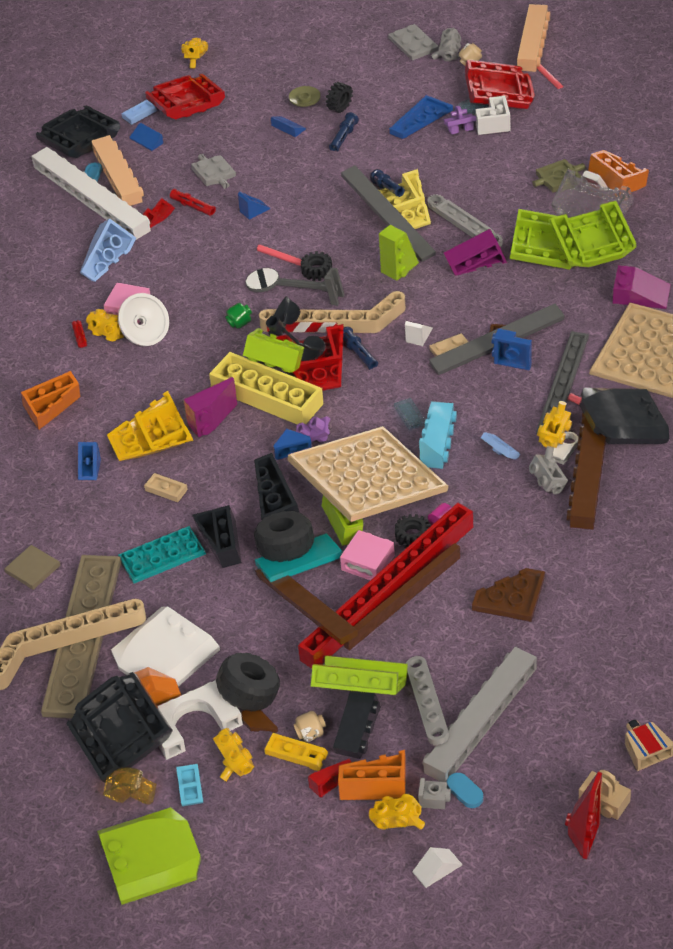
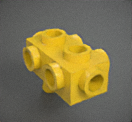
[181,38,208,69]
[86,309,124,341]
[537,401,572,448]
[213,728,255,782]
[369,794,425,830]

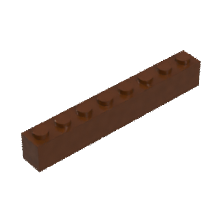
[567,412,606,530]

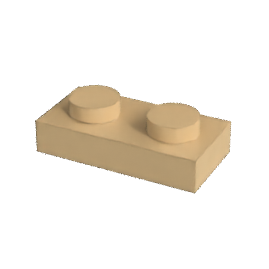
[430,333,468,357]
[144,473,188,502]

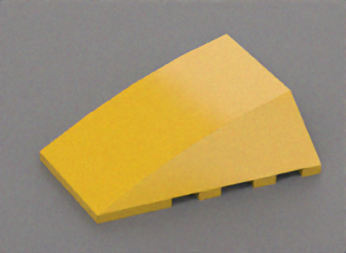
[107,391,193,461]

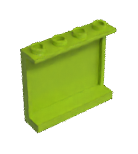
[311,656,408,695]

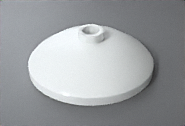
[118,293,169,346]

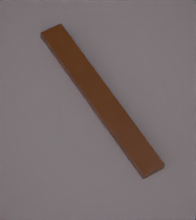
[344,543,460,651]
[255,569,358,645]

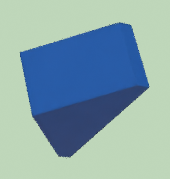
[238,191,271,220]
[274,429,312,460]
[78,442,101,480]

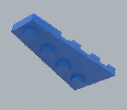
[389,95,453,139]

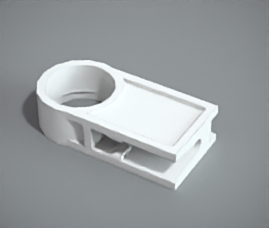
[552,432,578,465]

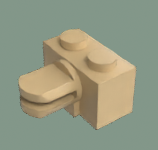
[579,770,631,820]

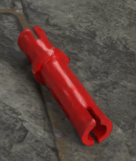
[170,189,216,216]

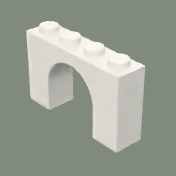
[157,680,243,760]

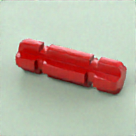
[72,320,87,348]

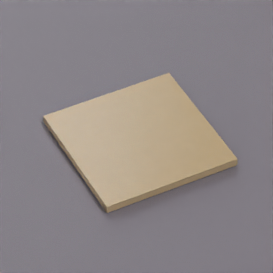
[589,303,673,398]
[288,427,448,522]

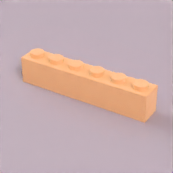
[517,4,550,72]
[91,135,144,206]

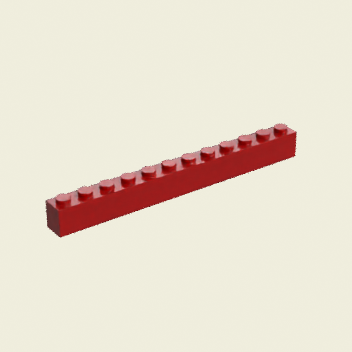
[298,503,473,669]

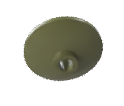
[289,86,321,107]

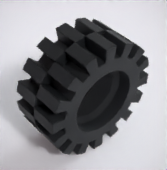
[326,81,353,113]
[301,251,332,281]
[395,514,430,548]

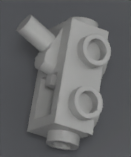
[431,27,461,61]
[529,446,568,494]

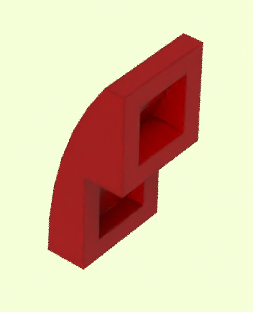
[143,198,175,228]

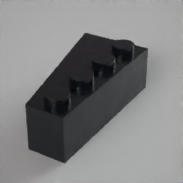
[254,453,300,520]

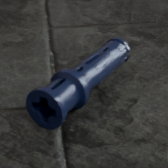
[329,112,359,152]
[370,169,405,197]
[343,326,378,370]

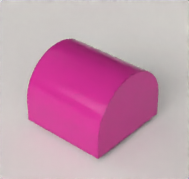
[428,503,452,525]

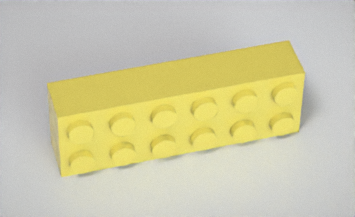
[209,352,323,424]

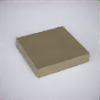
[4,545,61,590]

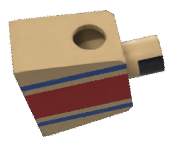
[625,720,673,771]

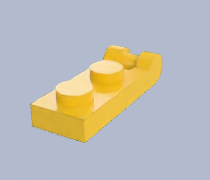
[264,733,328,771]

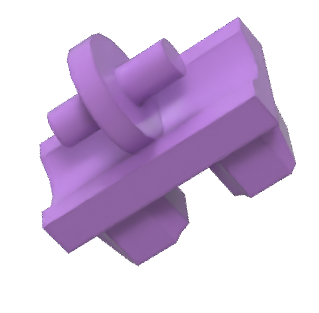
[443,106,476,134]
[296,416,330,442]

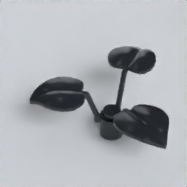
[258,296,326,367]

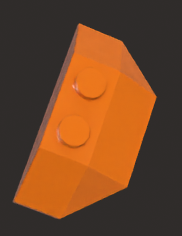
[129,667,182,706]

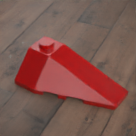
[565,772,602,859]

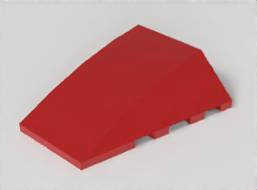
[276,324,344,391]

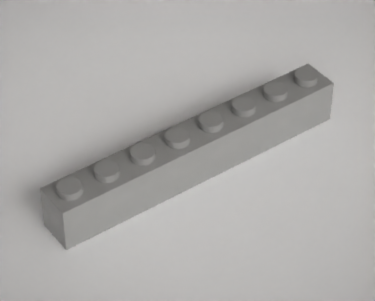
[423,647,537,782]

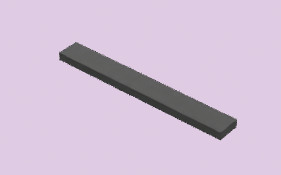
[341,165,436,262]
[429,303,565,375]
[536,331,589,434]

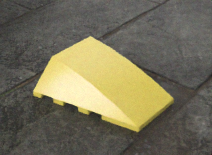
[379,169,431,229]

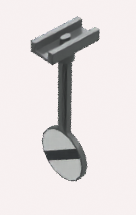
[245,268,344,306]

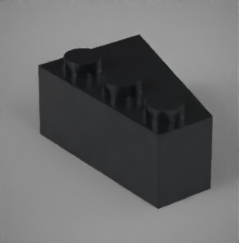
[192,505,242,568]
[333,691,381,759]

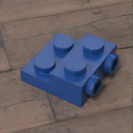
[492,329,532,370]

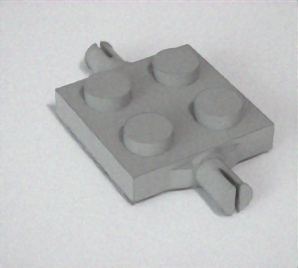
[191,154,236,189]

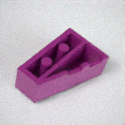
[444,229,507,276]

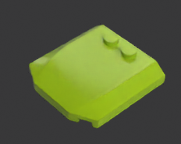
[550,201,636,267]
[510,209,573,270]
[97,807,201,905]

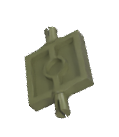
[532,159,585,193]

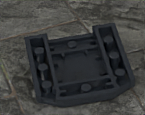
[36,105,120,158]
[579,388,670,444]
[66,672,173,783]

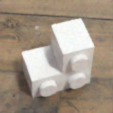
[475,96,510,135]

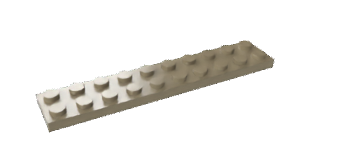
[41,555,121,718]

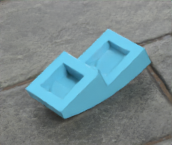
[176,764,203,806]

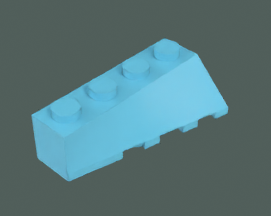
[419,401,457,469]

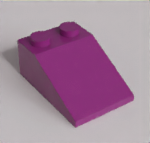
[613,265,671,309]
[184,377,237,438]

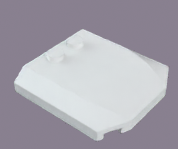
[111,606,220,686]

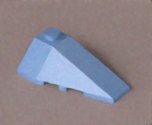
[80,218,136,282]

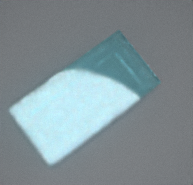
[394,398,425,431]

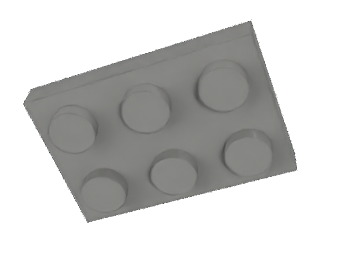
[388,24,439,61]

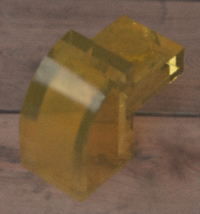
[103,768,157,804]

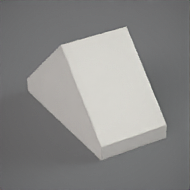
[405,321,433,346]
[413,847,462,888]

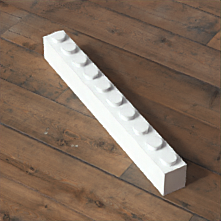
[31,147,151,240]

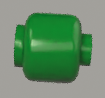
[225,303,252,329]

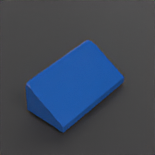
[271,116,306,137]
[130,123,163,151]

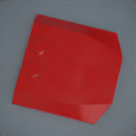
[465,60,535,109]
[145,74,225,120]

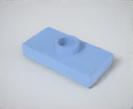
[121,100,157,125]
[481,432,520,460]

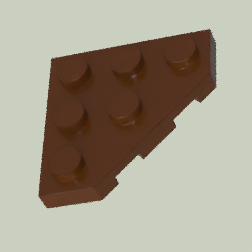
[472,568,545,622]

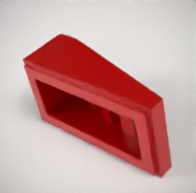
[308,759,352,797]

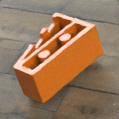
[588,150,649,196]
[21,371,80,430]
[338,750,406,800]

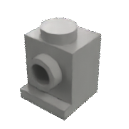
[418,778,451,809]

